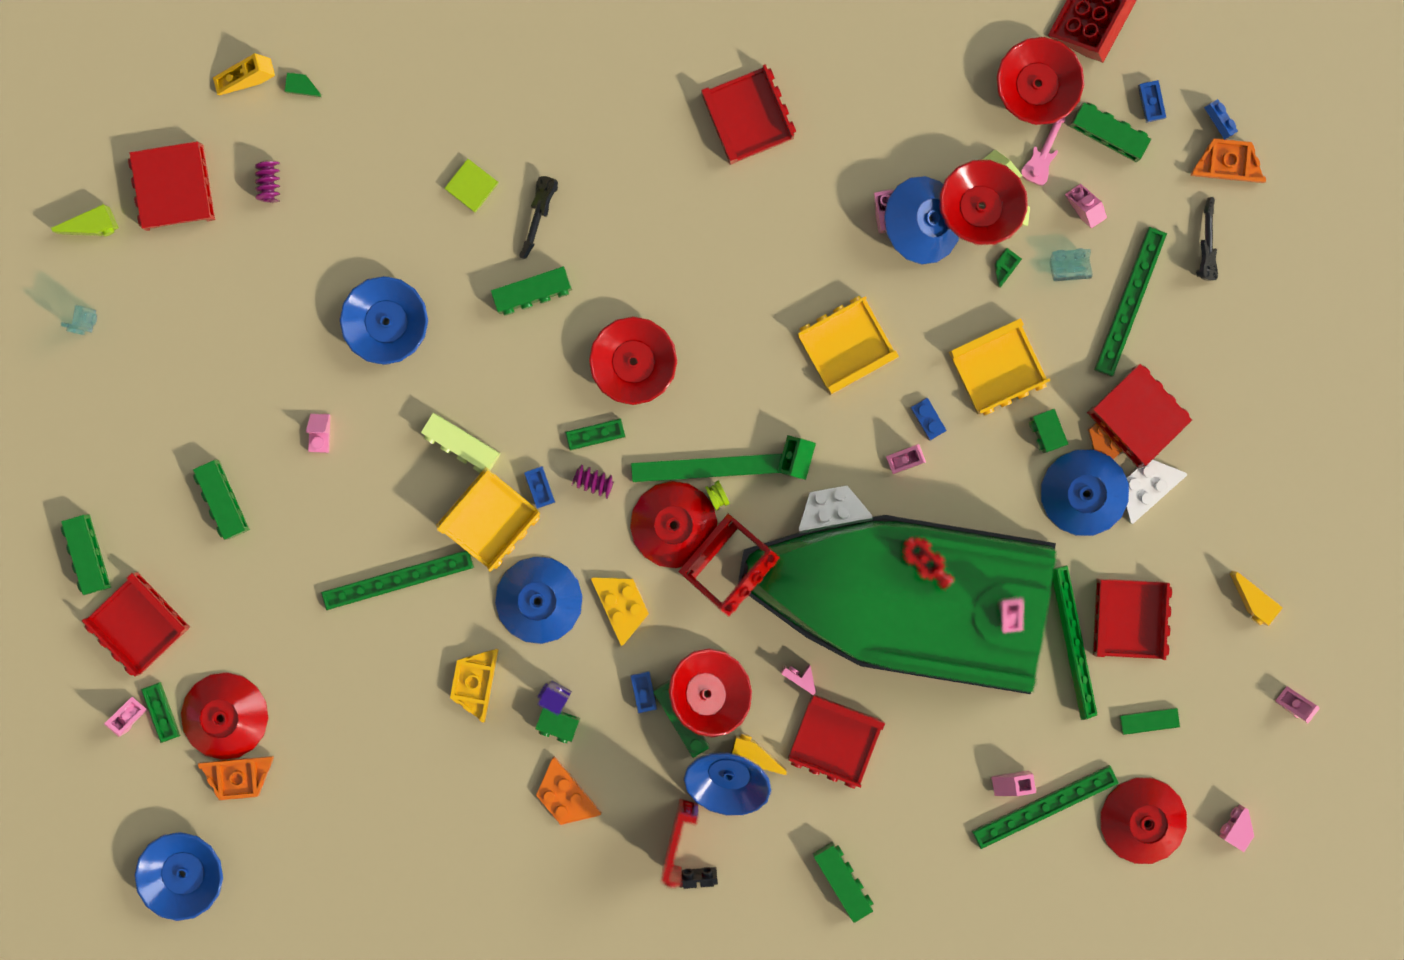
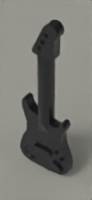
[519,176,558,259]
[1196,197,1218,281]

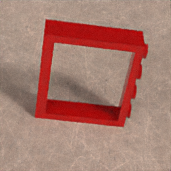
[678,513,780,616]

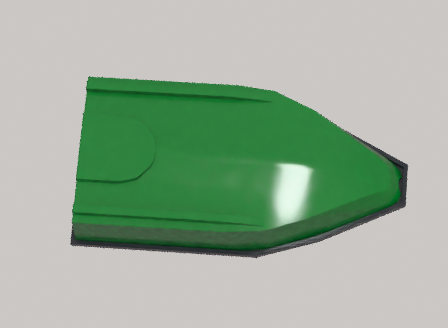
[738,515,1057,694]

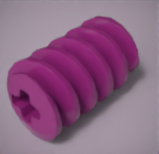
[255,161,280,203]
[571,464,614,499]

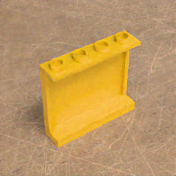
[797,296,899,395]
[949,318,1050,416]
[436,467,540,572]

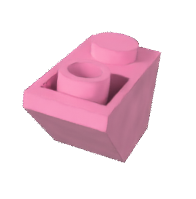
[1065,184,1107,228]
[874,189,894,234]
[991,770,1036,796]
[1219,804,1254,852]

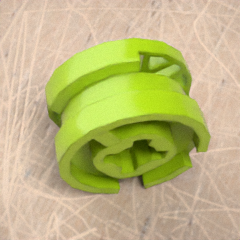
[705,480,730,511]

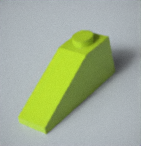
[51,204,119,237]

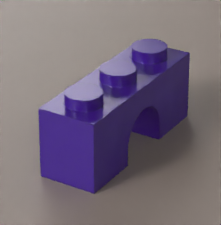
[537,681,572,715]

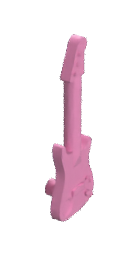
[1021,117,1065,186]

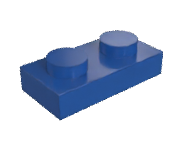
[1138,80,1167,123]
[1204,99,1238,140]
[910,398,947,441]
[524,466,555,509]
[630,671,657,713]

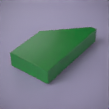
[285,73,321,97]
[995,248,1022,288]

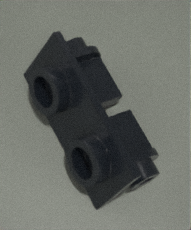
[680,867,718,889]

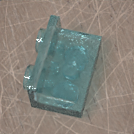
[1050,248,1093,282]
[60,305,97,335]

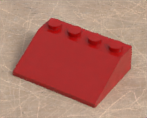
[1048,0,1137,63]

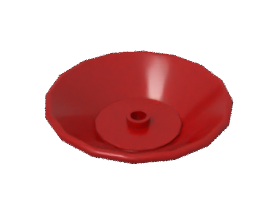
[996,37,1085,125]
[940,160,1028,245]
[589,316,677,405]
[630,481,718,569]
[669,648,752,737]
[181,672,269,760]
[1101,778,1187,864]

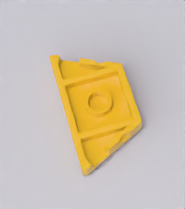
[591,577,649,646]
[450,649,499,722]

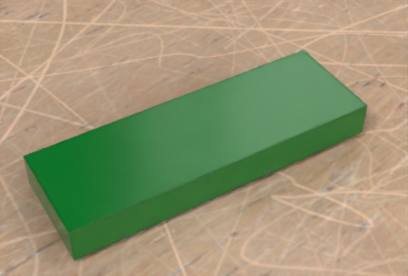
[565,419,626,451]
[141,682,181,743]
[1119,707,1180,735]

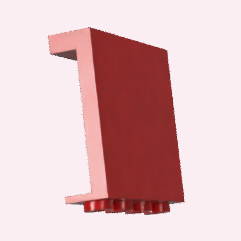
[701,64,796,165]
[128,141,215,231]
[1087,363,1192,469]
[82,572,190,676]
[1093,579,1172,660]
[788,695,885,789]
[661,799,698,888]

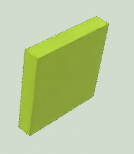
[444,159,499,213]

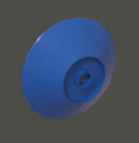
[884,176,959,265]
[339,276,428,365]
[1041,450,1129,536]
[495,556,583,644]
[684,753,772,815]
[134,832,223,921]

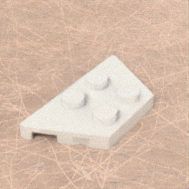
[1126,460,1187,524]
[799,485,873,533]

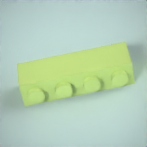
[421,413,501,473]

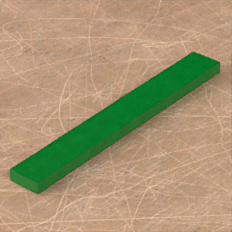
[1094,227,1167,377]
[631,454,782,482]
[321,550,474,611]
[1052,565,1098,720]
[972,765,1119,849]

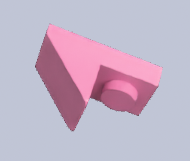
[306,414,330,453]
[886,444,926,474]
[998,598,1023,633]
[781,664,816,695]
[1276,686,1320,723]
[104,697,146,737]

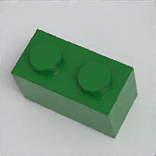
[1029,408,1068,453]
[777,435,816,480]
[535,707,580,743]

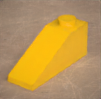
[213,53,275,95]
[1230,571,1283,626]
[731,734,787,775]

